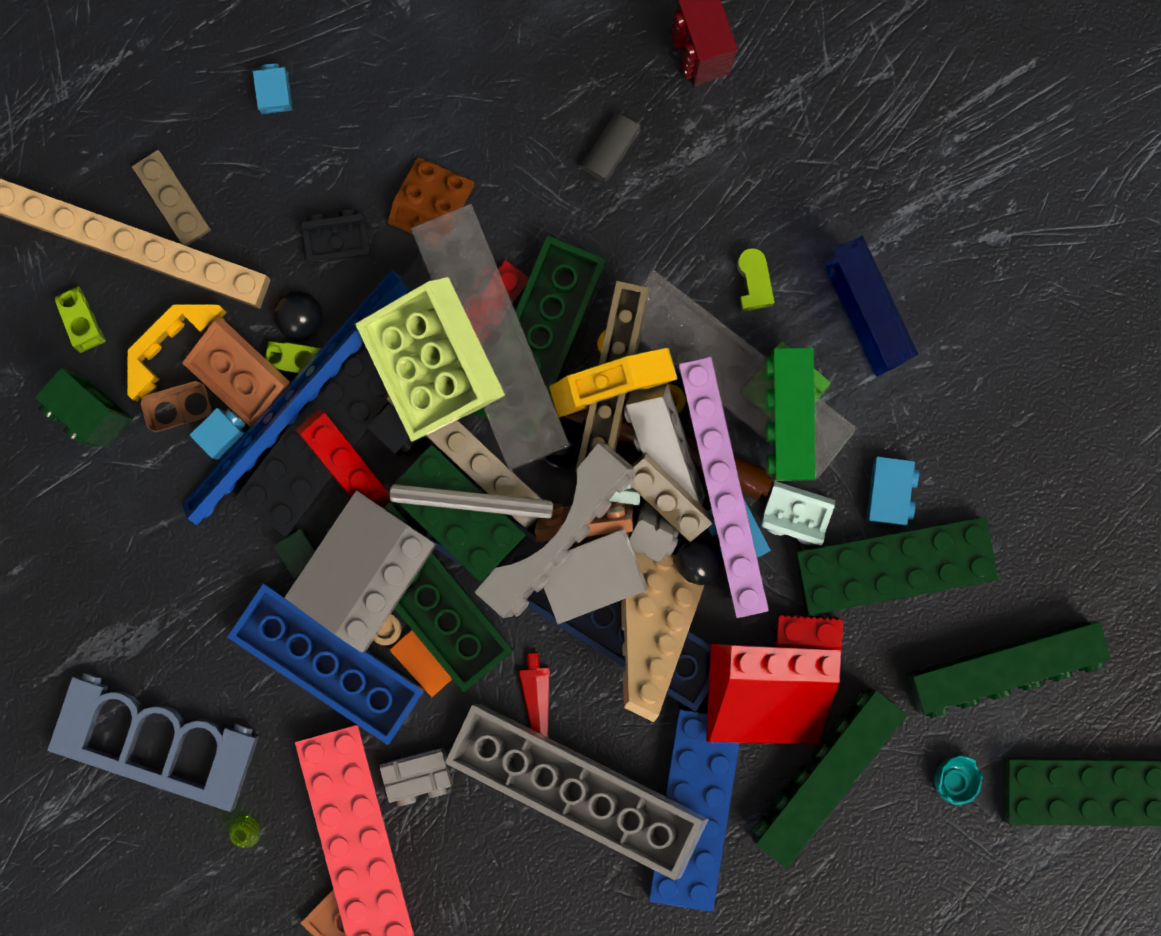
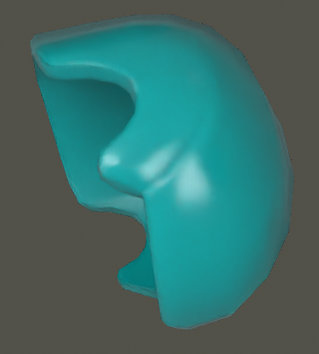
[934,755,983,805]

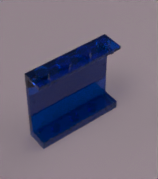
[822,235,919,377]

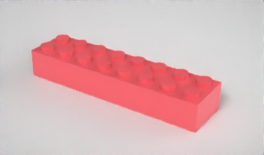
[295,725,415,936]

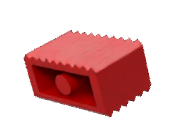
[775,614,843,650]

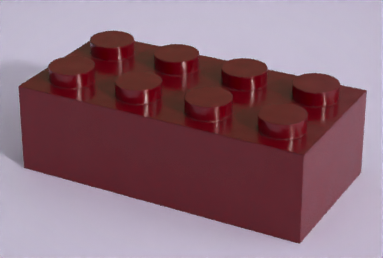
[670,0,737,86]

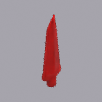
[518,652,550,737]

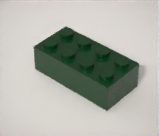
[35,368,134,448]
[386,445,527,582]

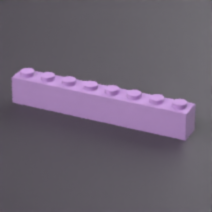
[679,357,769,618]

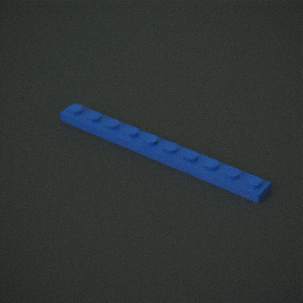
[182,270,409,525]

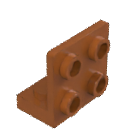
[388,158,475,249]

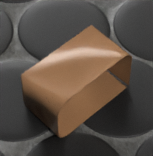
[141,381,213,432]

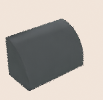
[579,113,640,184]

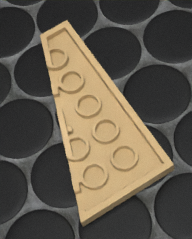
[621,532,705,722]

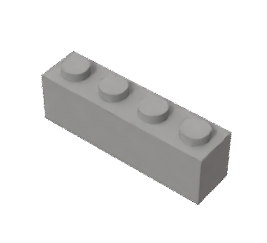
[624,383,705,506]

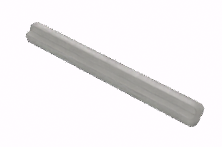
[390,484,553,519]

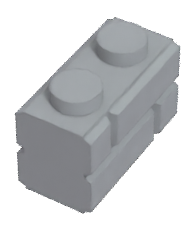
[628,502,679,562]
[380,747,453,807]

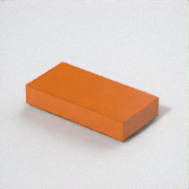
[390,630,452,697]

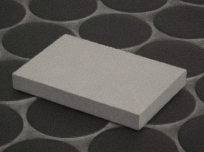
[544,529,648,624]

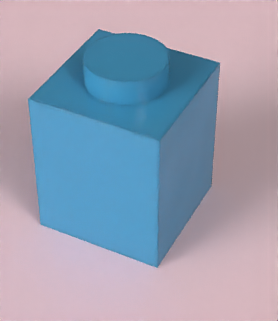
[253,64,293,114]

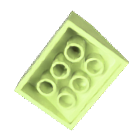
[355,277,505,442]

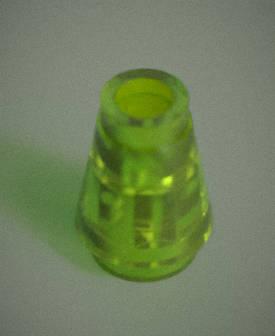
[229,816,260,848]

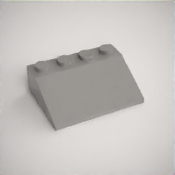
[285,490,437,653]

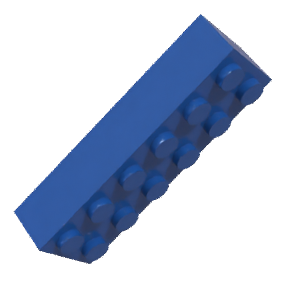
[227,583,425,745]
[648,708,740,912]

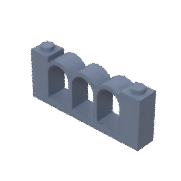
[47,673,259,812]

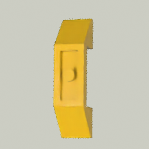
[127,305,227,402]
[549,348,677,417]

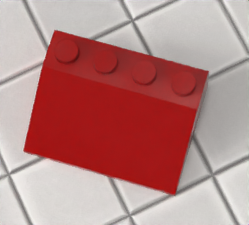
[706,644,841,744]

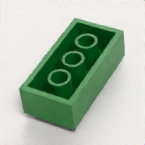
[764,348,816,481]

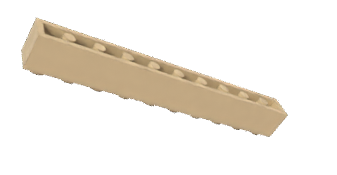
[0,179,271,309]

